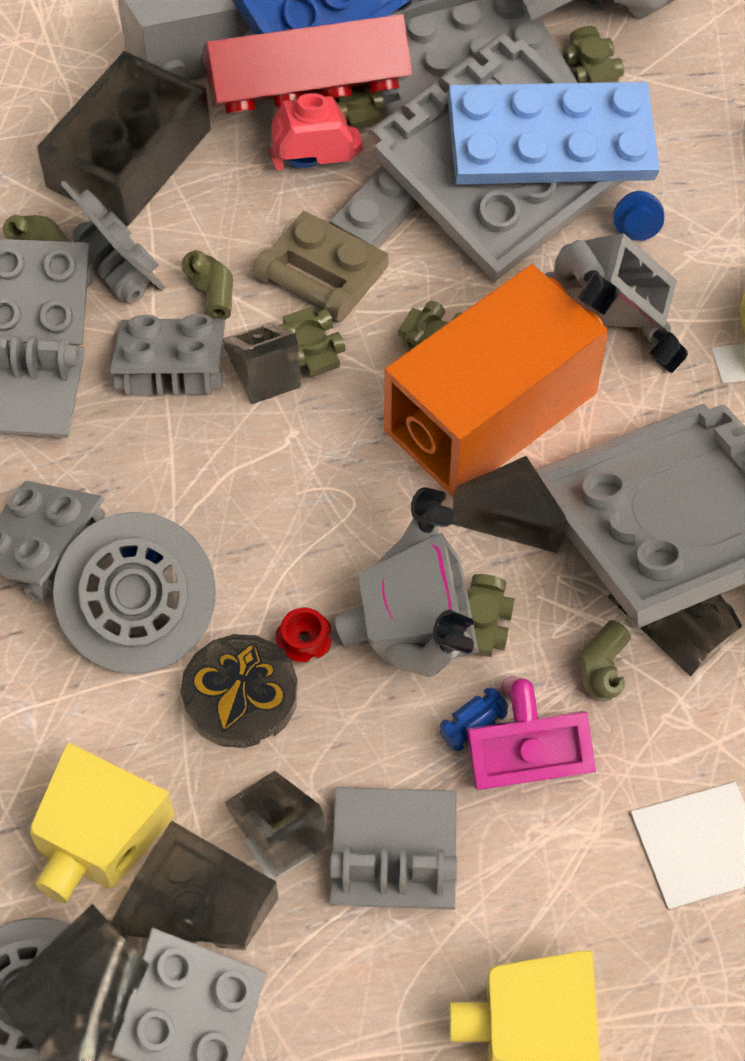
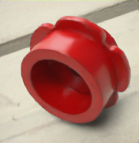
[275,607,332,663]

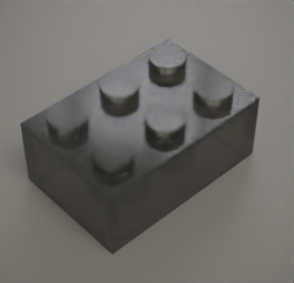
[37,51,211,227]

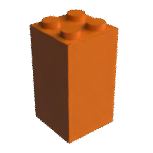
[384,264,608,500]

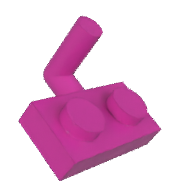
[466,676,596,790]

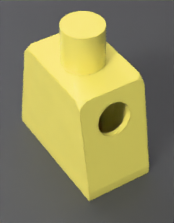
[30,743,175,903]
[449,951,600,1061]

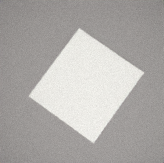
[630,782,745,910]

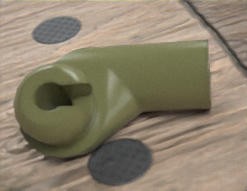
[3,215,71,242]
[181,250,233,320]
[578,620,631,702]

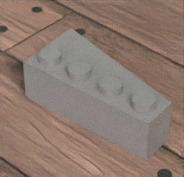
[117,0,254,97]

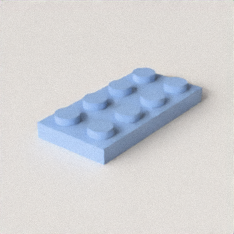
[447,82,660,185]

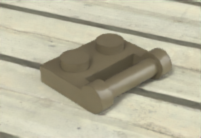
[252,210,388,322]

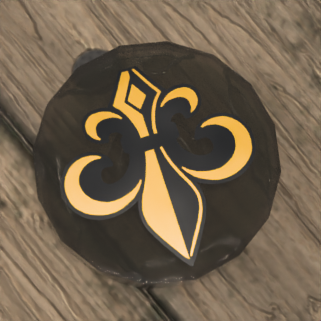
[180,634,298,748]

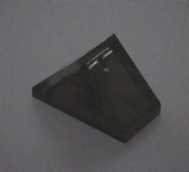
[223,322,301,405]
[452,456,566,554]
[224,770,326,878]

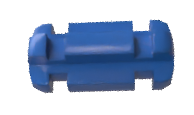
[439,687,509,751]

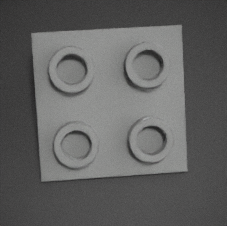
[60,180,166,303]
[0,239,94,345]
[110,314,225,396]
[0,336,85,438]
[0,481,105,603]
[330,787,457,910]
[110,928,267,1061]

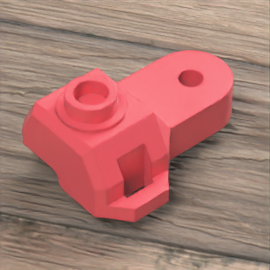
[269,92,363,171]

